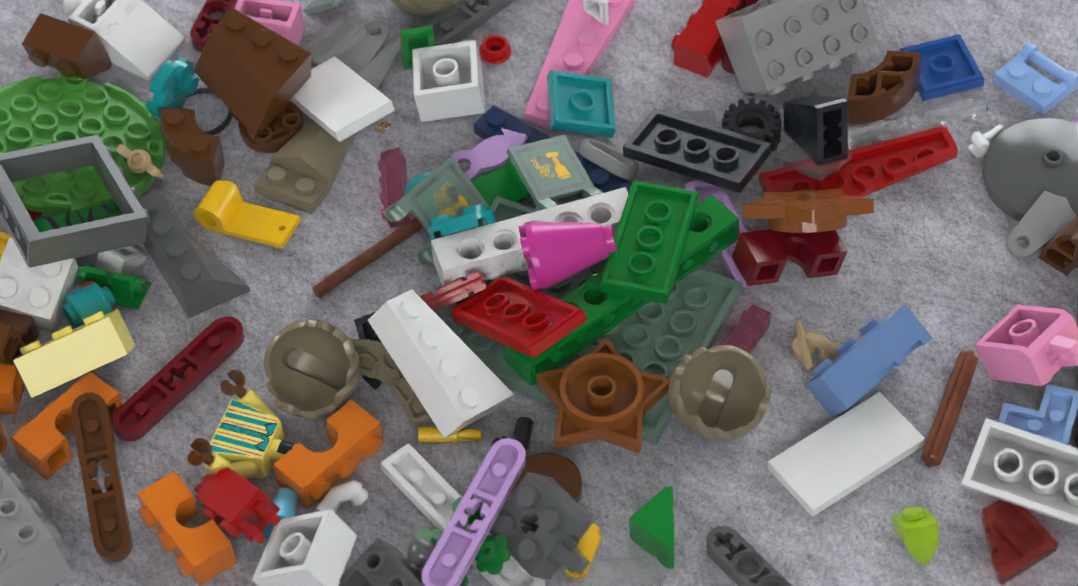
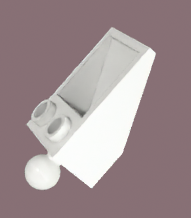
[63,0,186,81]

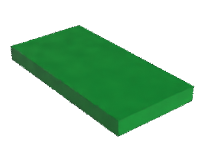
[599,180,699,304]

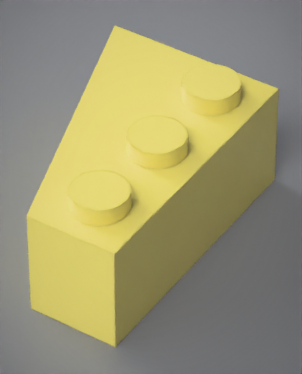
[13,308,135,398]

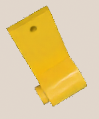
[193,180,302,249]

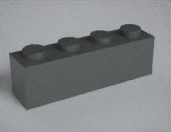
[138,190,250,318]

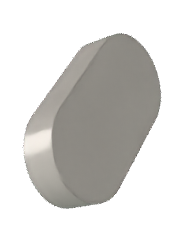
[579,138,639,179]

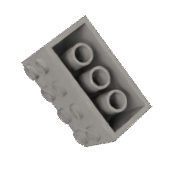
[715,0,878,96]
[0,454,73,586]

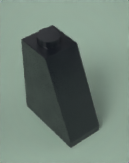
[783,95,848,167]

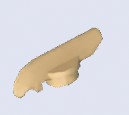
[116,144,164,178]
[792,319,817,371]
[805,331,840,362]

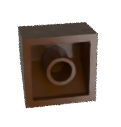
[22,13,112,79]

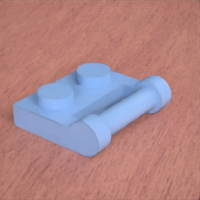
[993,42,1078,116]

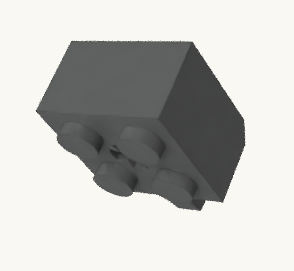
[489,472,593,580]

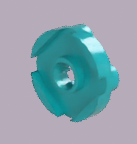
[146,56,199,119]
[427,204,496,241]

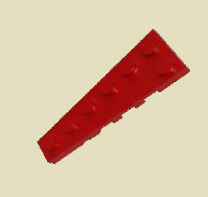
[759,125,958,197]

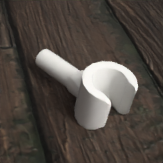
[968,124,1004,158]

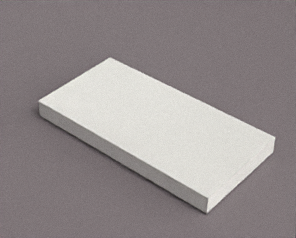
[290,56,395,142]
[767,392,925,517]

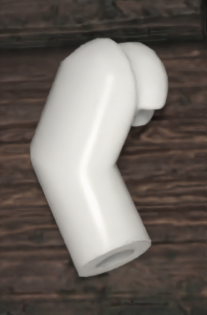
[315,480,368,513]

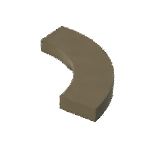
[351,339,433,426]

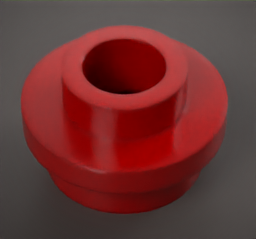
[479,35,511,65]

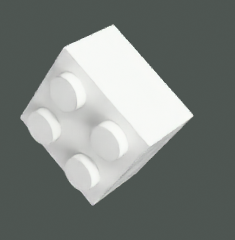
[412,40,485,122]
[0,238,79,332]
[252,509,357,586]

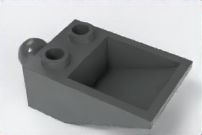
[339,537,435,586]

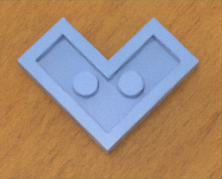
[998,384,1078,445]

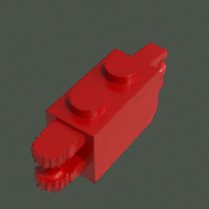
[194,467,281,544]

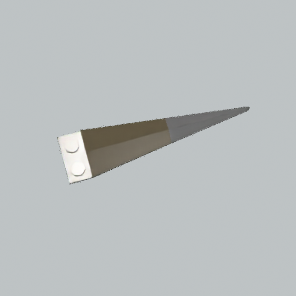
[254,24,412,214]

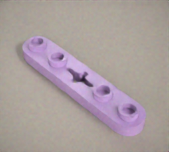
[422,438,526,586]

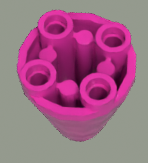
[518,221,617,291]

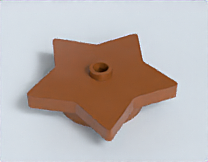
[743,189,874,233]
[536,338,670,453]

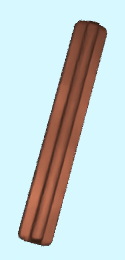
[921,350,979,467]

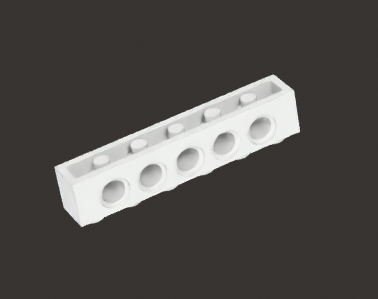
[431,187,628,286]

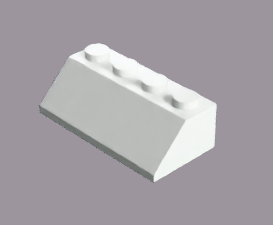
[961,418,1078,526]

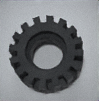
[722,98,781,152]

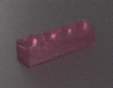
[378,148,410,228]
[719,304,771,354]

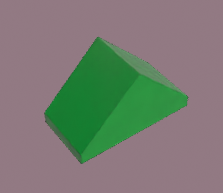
[629,487,675,568]

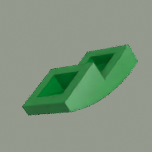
[400,25,435,70]

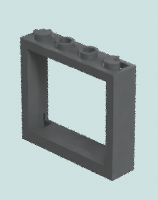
[0,135,151,268]

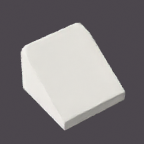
[583,0,609,26]
[96,245,147,275]

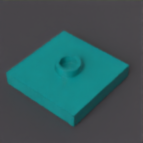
[547,70,616,138]

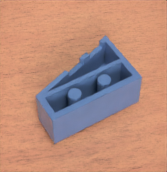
[806,305,932,418]

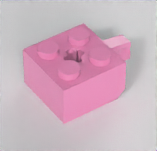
[975,305,1078,386]

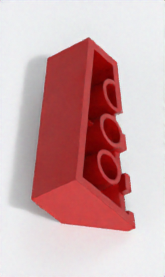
[671,0,758,78]

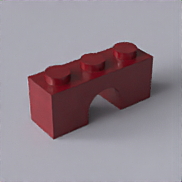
[732,229,848,286]

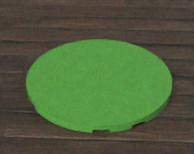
[0,74,165,215]

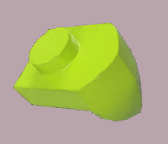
[891,506,939,565]

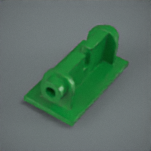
[77,264,151,310]

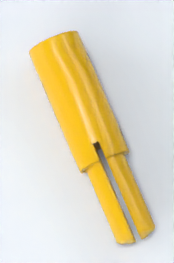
[418,427,483,443]

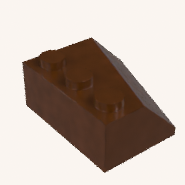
[195,7,311,141]

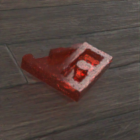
[981,499,1059,586]

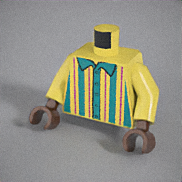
[187,369,297,479]

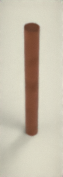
[312,217,424,298]

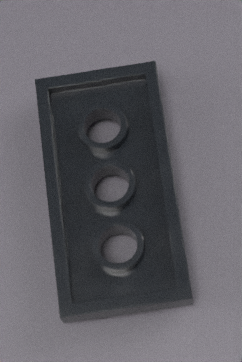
[622,108,771,193]

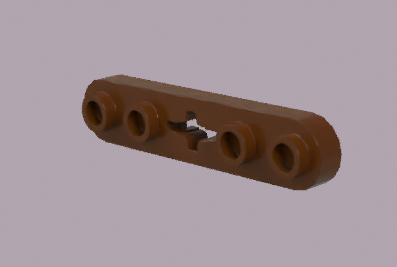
[71,393,133,563]

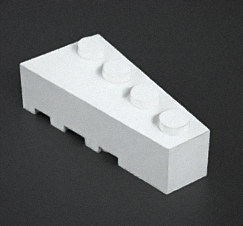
[368,289,514,439]

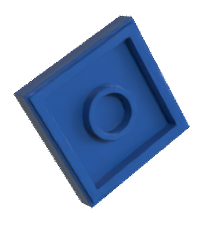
[900,34,984,101]

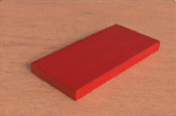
[450,275,587,359]

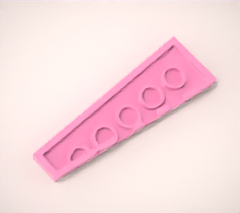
[524,0,635,131]

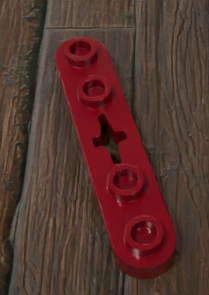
[111,316,245,442]

